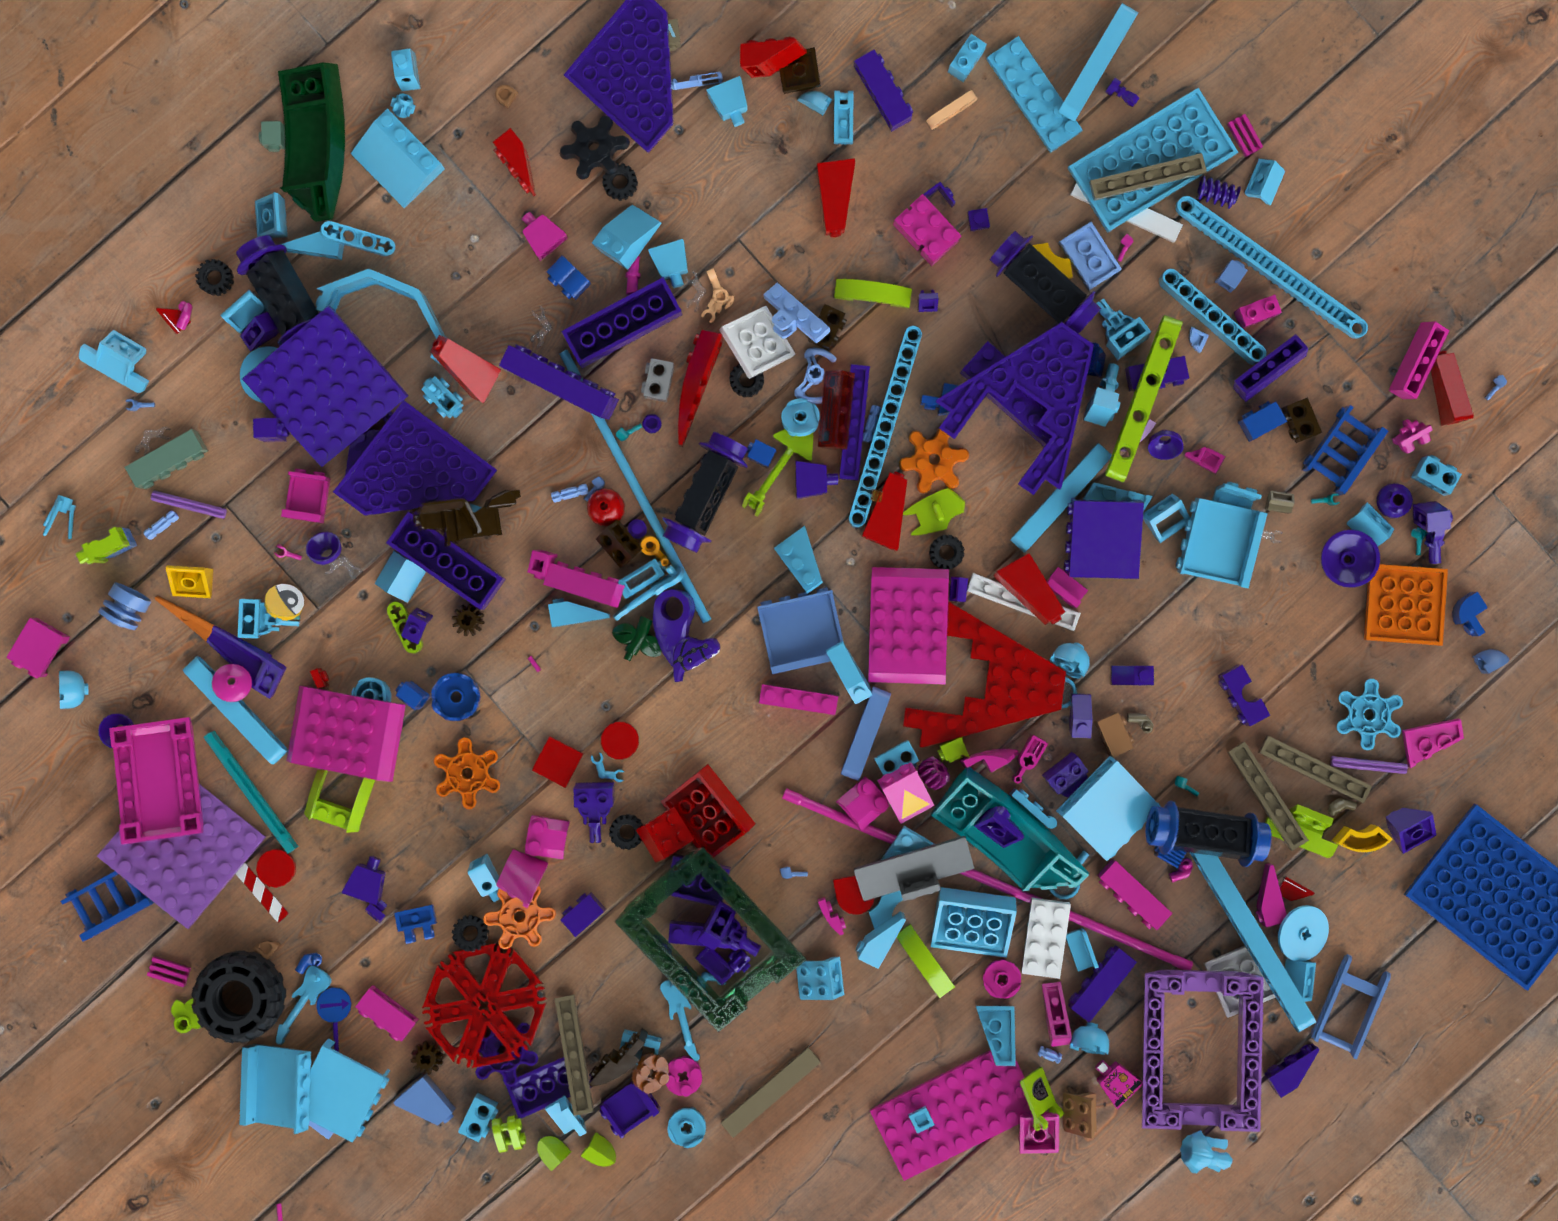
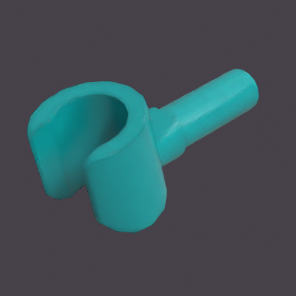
[615,424,642,441]
[1311,493,1340,506]
[1411,527,1426,555]
[1175,776,1199,797]

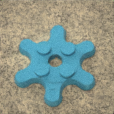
[1336,679,1403,750]

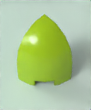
[581,1133,616,1167]
[537,1136,571,1171]

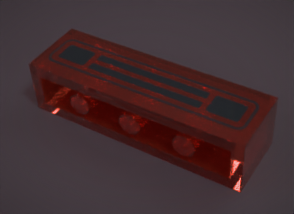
[818,370,855,450]

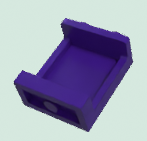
[599,1081,661,1139]

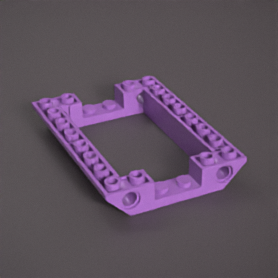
[1142,970,1264,1132]

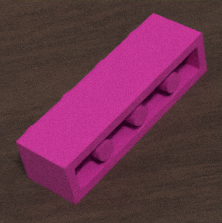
[1388,321,1449,399]
[543,561,625,608]
[759,684,838,715]
[1097,859,1173,930]

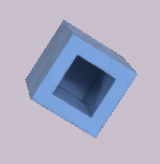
[1215,260,1248,293]

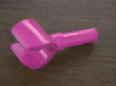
[1117,234,1133,262]
[274,544,302,561]

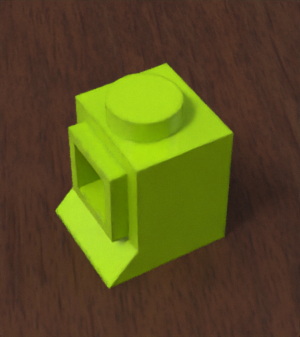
[937,737,969,763]

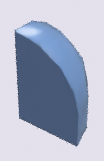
[1473,649,1510,674]

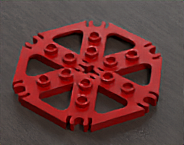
[422,943,547,1069]

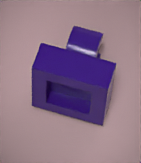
[918,290,939,312]
[365,900,387,924]

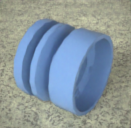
[98,582,152,630]

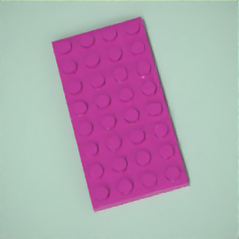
[870,1050,1031,1181]

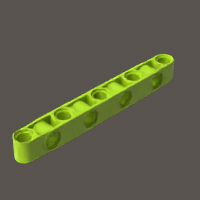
[1105,315,1183,483]

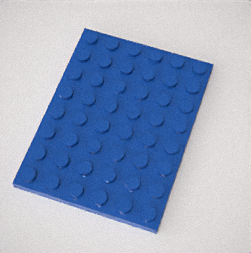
[1404,804,1558,991]

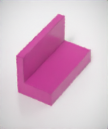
[1047,567,1088,608]

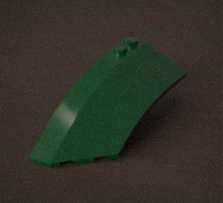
[278,62,345,222]

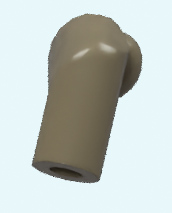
[1127,713,1153,733]
[1328,798,1357,816]

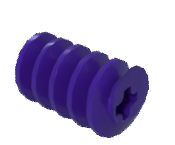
[1197,175,1241,209]

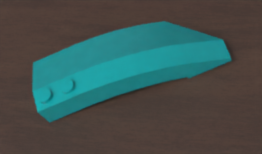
[931,767,1089,891]

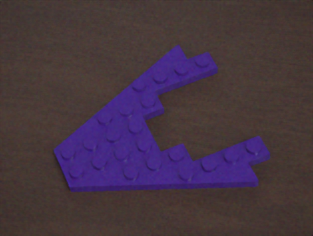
[935,322,1094,495]

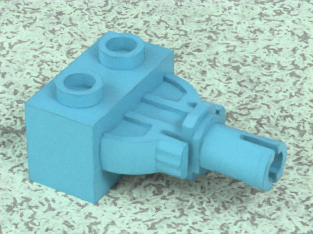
[1096,299,1151,360]
[1083,363,1121,427]
[238,599,300,638]

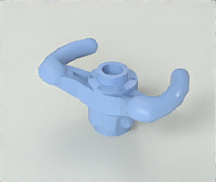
[794,347,837,404]

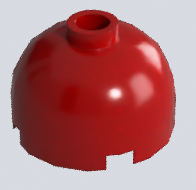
[587,489,625,527]

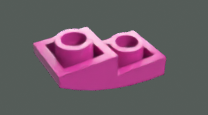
[817,897,846,935]

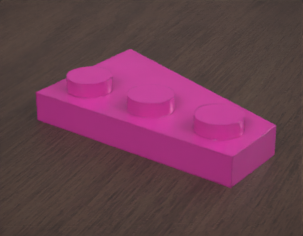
[1402,718,1464,768]

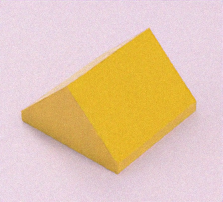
[166,565,213,598]

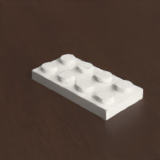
[1021,898,1071,979]

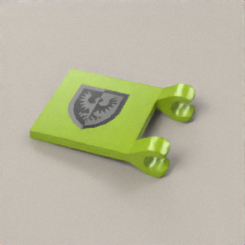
[1020,1067,1064,1131]

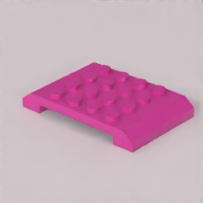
[869,567,949,685]
[286,685,406,782]
[109,717,203,845]

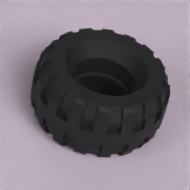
[191,950,286,1043]

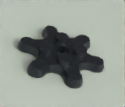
[560,116,630,180]

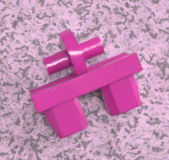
[1392,419,1433,454]

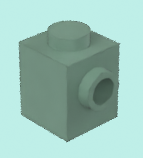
[259,121,285,152]

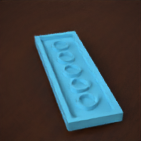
[986,36,1083,153]

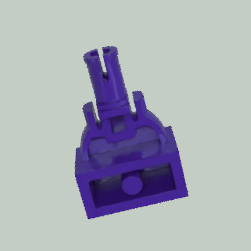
[1413,501,1453,564]
[1042,752,1089,798]
[573,782,615,843]
[697,901,761,956]

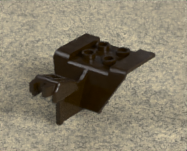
[409,490,521,547]

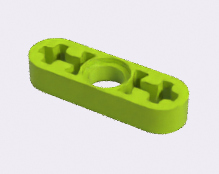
[387,602,423,653]

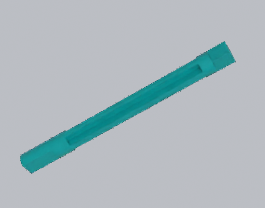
[203,731,299,854]

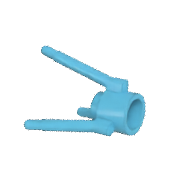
[43,495,76,539]

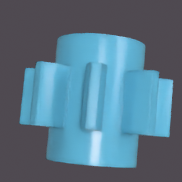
[390,93,416,118]

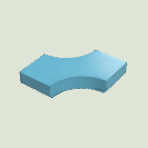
[868,891,903,929]

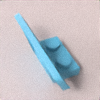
[79,330,149,393]

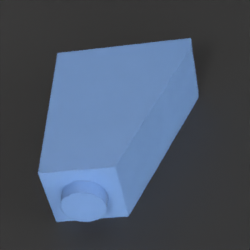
[393,1073,456,1125]

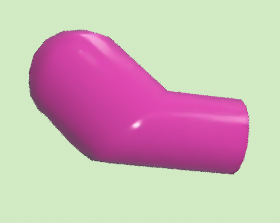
[176,301,193,330]
[1169,858,1193,883]

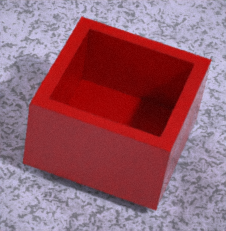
[636,807,694,863]

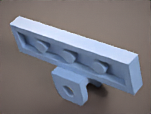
[763,283,830,344]

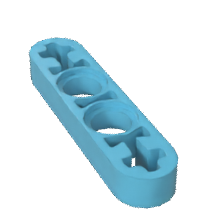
[320,221,395,256]

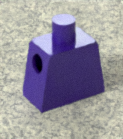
[795,461,838,499]
[342,856,386,905]

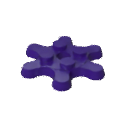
[475,1023,538,1087]

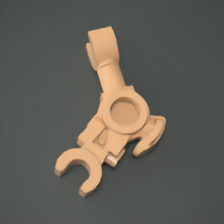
[701,268,734,324]

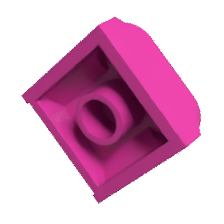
[836,777,889,831]
[525,815,570,859]
[1018,1112,1059,1154]

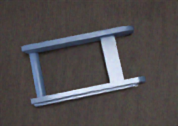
[1311,954,1391,1060]

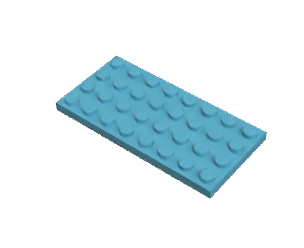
[1068,88,1238,233]

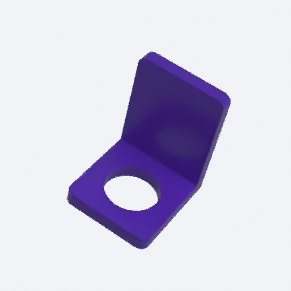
[923,182,956,207]
[401,608,433,644]

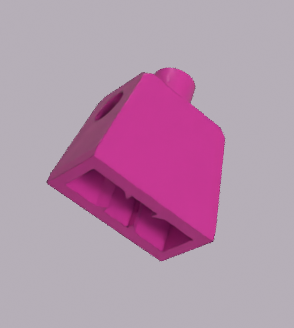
[522,212,568,261]

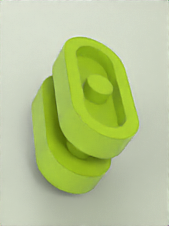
[492,1115,526,1153]

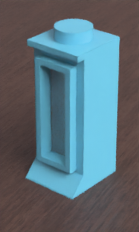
[618,559,666,599]

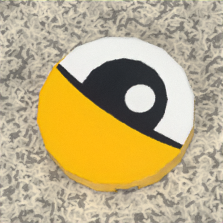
[264,584,304,621]

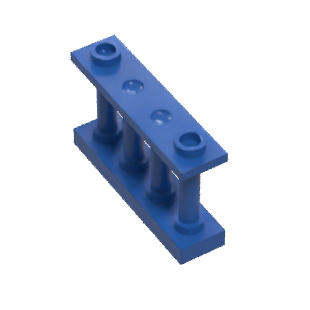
[1302,405,1389,496]
[60,871,154,942]

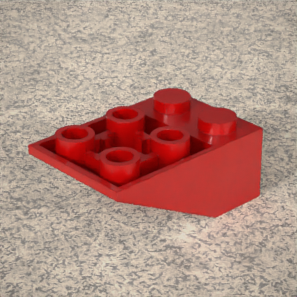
[740,37,807,78]
[493,128,536,196]

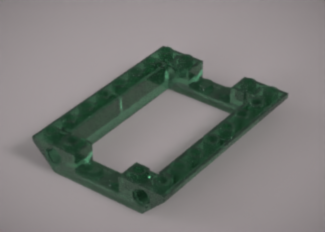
[615,847,806,1032]

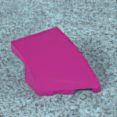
[959,749,1019,772]
[496,849,549,908]

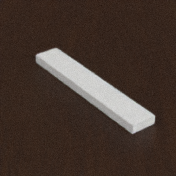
[1071,183,1183,243]
[967,573,1081,631]

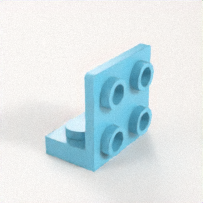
[1212,482,1262,509]
[796,957,844,1000]

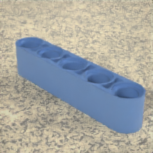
[841,686,891,781]

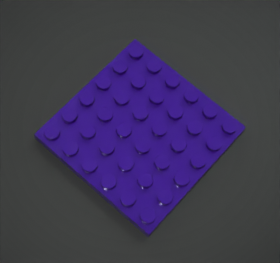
[242,305,409,467]

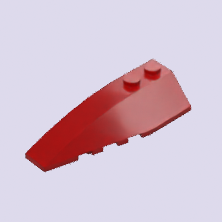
[678,330,724,447]

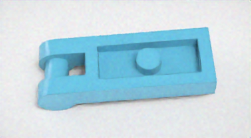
[834,90,854,144]
[1009,788,1057,829]

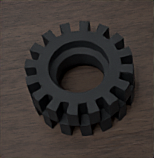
[602,163,638,201]
[195,259,234,296]
[730,363,764,398]
[929,535,965,569]
[609,814,644,850]
[452,915,489,952]

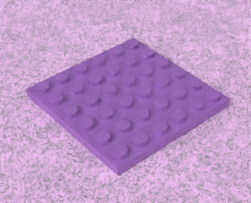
[97,784,266,929]

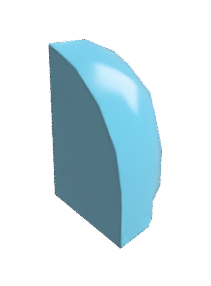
[797,90,833,116]

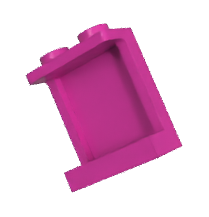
[281,469,331,524]
[6,618,70,678]

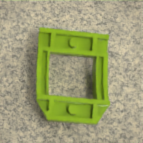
[304,768,376,833]

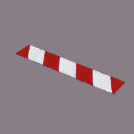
[236,863,289,923]

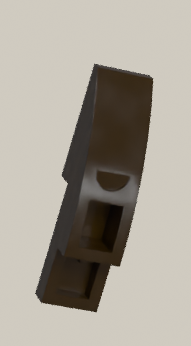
[589,1028,648,1087]

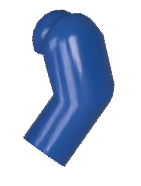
[295,953,322,974]

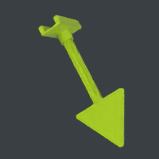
[742,429,814,517]

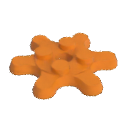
[899,428,969,493]
[434,737,500,809]
[483,886,556,949]

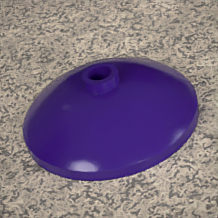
[1321,530,1380,588]

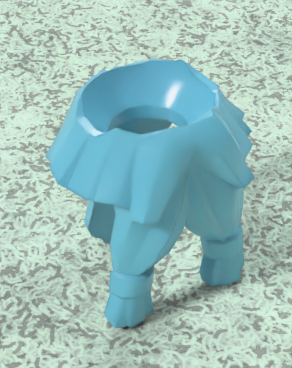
[1180,1130,1233,1174]

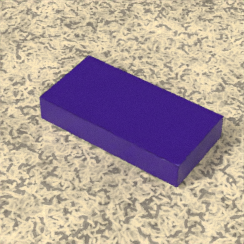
[695,946,736,986]

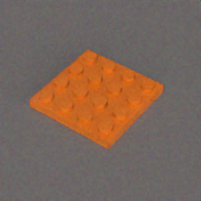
[1364,564,1448,646]

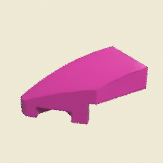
[1184,447,1225,474]

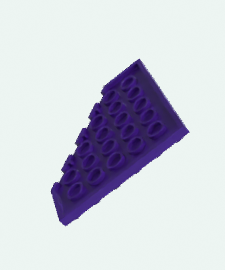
[564,0,674,153]
[333,400,497,516]

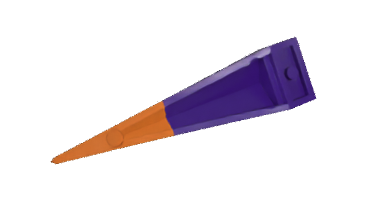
[155,596,287,699]

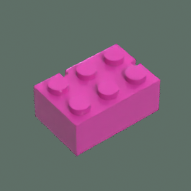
[893,194,962,266]

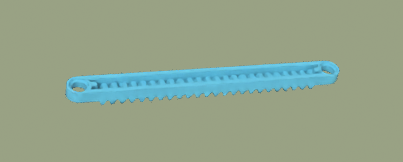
[1176,196,1368,339]

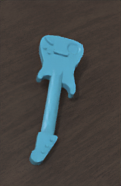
[613,565,684,621]
[276,965,331,1045]
[660,977,700,1061]

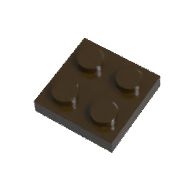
[779,47,821,94]

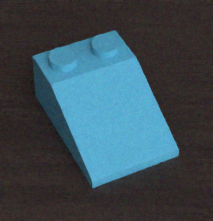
[592,205,662,270]

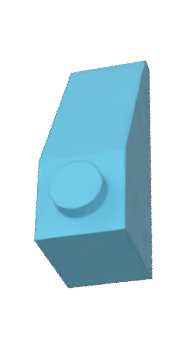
[281,229,345,260]
[548,598,611,627]
[826,641,872,704]
[856,911,906,969]

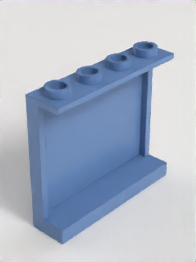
[757,587,843,674]

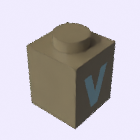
[668,19,681,52]

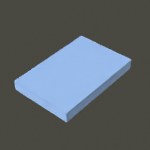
[1058,221,1122,291]

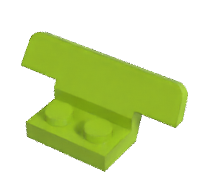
[1265,804,1338,858]

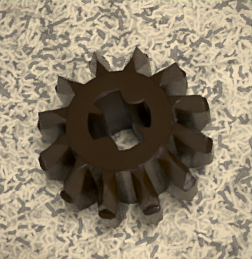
[452,604,485,636]
[410,1041,444,1075]

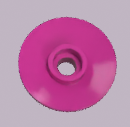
[212,664,252,702]

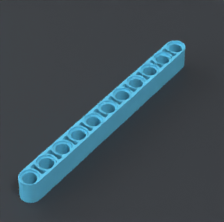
[849,326,922,528]
[1189,852,1316,1032]

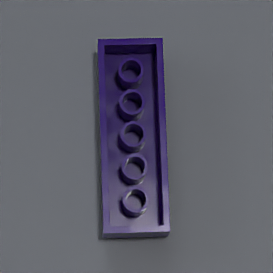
[561,277,683,368]
[960,341,1052,447]
[499,344,619,420]
[386,512,506,610]

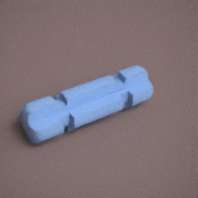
[551,484,589,503]
[143,511,179,540]

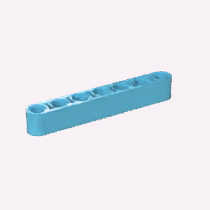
[1058,3,1139,122]
[1159,269,1267,365]
[1010,443,1112,553]
[183,656,288,765]

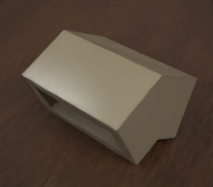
[1265,491,1295,514]

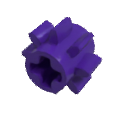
[728,949,751,973]

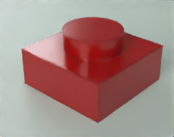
[310,668,329,689]

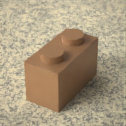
[1094,712,1134,757]

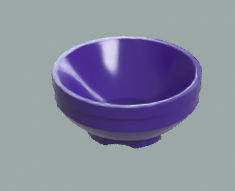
[1148,430,1184,460]
[1376,483,1413,518]
[306,532,342,565]
[98,713,134,748]

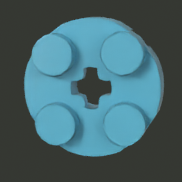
[781,398,820,437]
[667,1107,706,1148]

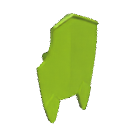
[903,488,965,536]

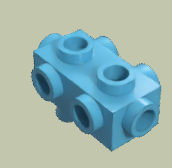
[421,376,464,418]

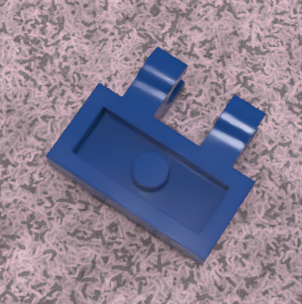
[394,904,437,944]

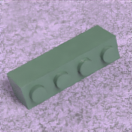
[124,429,208,489]

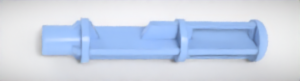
[671,72,723,90]

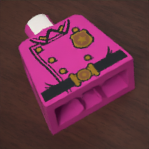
[1095,1060,1143,1109]

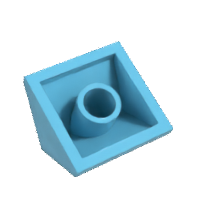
[255,192,288,238]
[374,551,426,603]

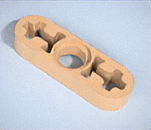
[926,90,978,129]

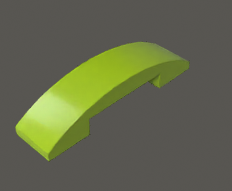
[834,279,912,308]
[896,924,955,998]

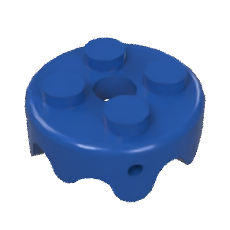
[431,673,481,721]

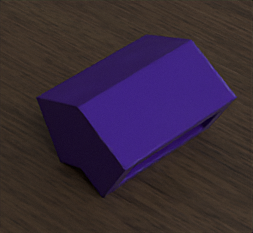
[949,577,968,603]

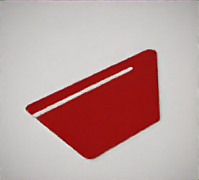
[156,308,191,334]
[1280,877,1315,901]

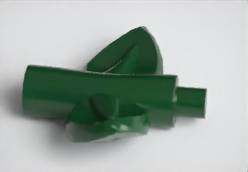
[612,616,662,661]

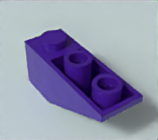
[1264,1044,1319,1098]

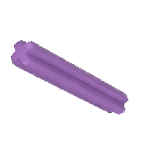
[151,491,227,519]
[1330,756,1408,774]

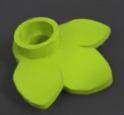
[171,998,201,1033]

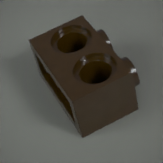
[808,304,847,351]
[1281,397,1322,443]
[596,520,643,568]

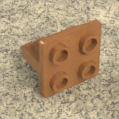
[1063,1092,1097,1139]

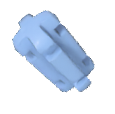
[1038,1046,1062,1064]

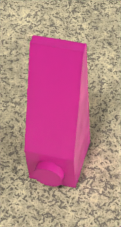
[1255,863,1287,927]
[1042,982,1072,1047]

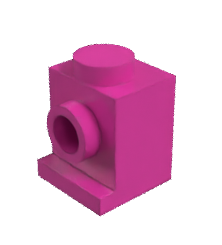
[527,550,558,580]

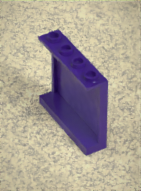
[1064,498,1144,579]

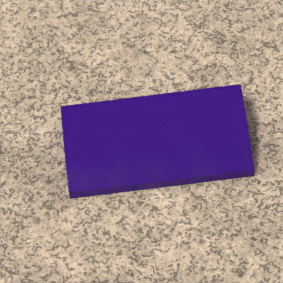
[506,1057,592,1119]

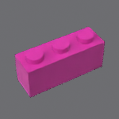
[355,985,419,1042]

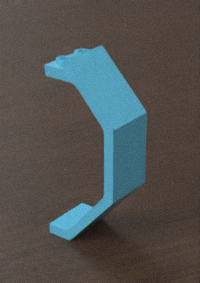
[316,269,446,365]

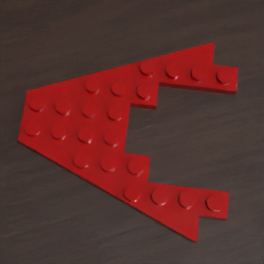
[903,601,1066,748]

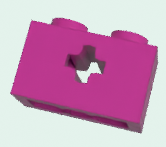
[1234,295,1282,329]

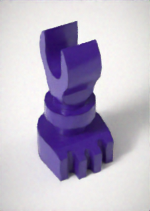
[1105,77,1140,107]

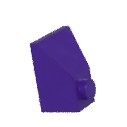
[1386,808,1437,854]

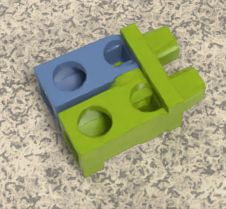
[75,527,137,565]

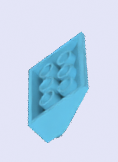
[351,108,445,208]
[931,887,1017,958]

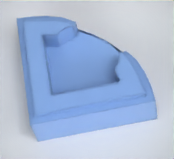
[1189,327,1209,353]

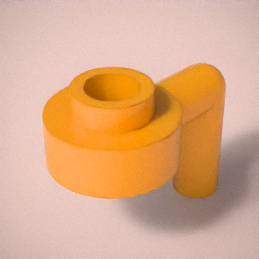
[640,535,669,566]

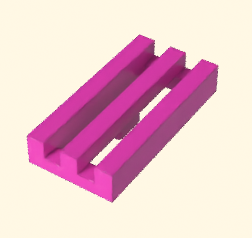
[1227,114,1263,157]
[147,956,191,987]

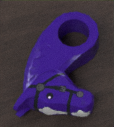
[653,589,721,682]

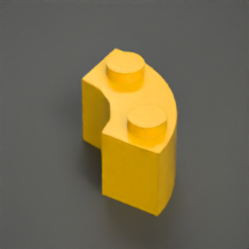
[1331,824,1392,852]

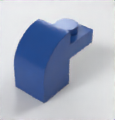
[920,383,959,416]
[1452,591,1488,637]

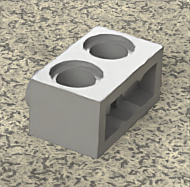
[641,358,675,403]

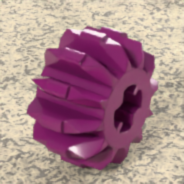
[917,756,950,790]

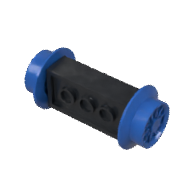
[1145,801,1271,867]

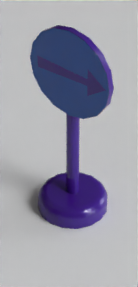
[316,988,352,1052]

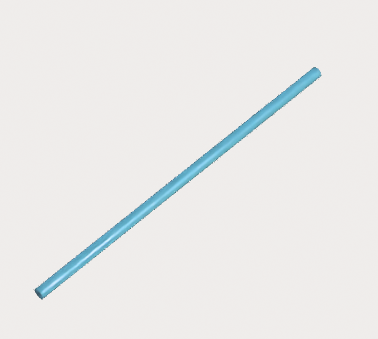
[559,350,711,623]

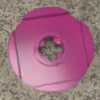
[982,959,1021,999]
[666,1056,702,1097]

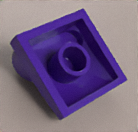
[974,806,1024,848]

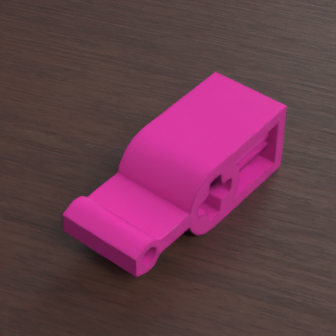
[1012,734,1049,784]

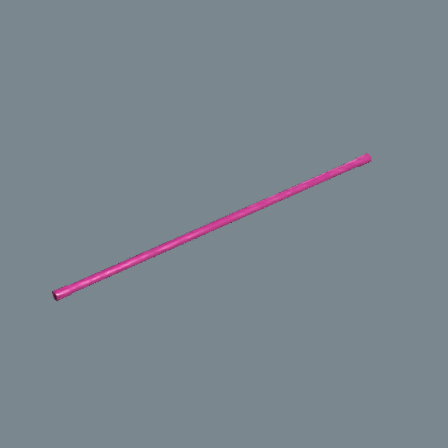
[782,788,1193,970]

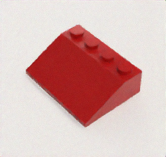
[660,764,756,861]

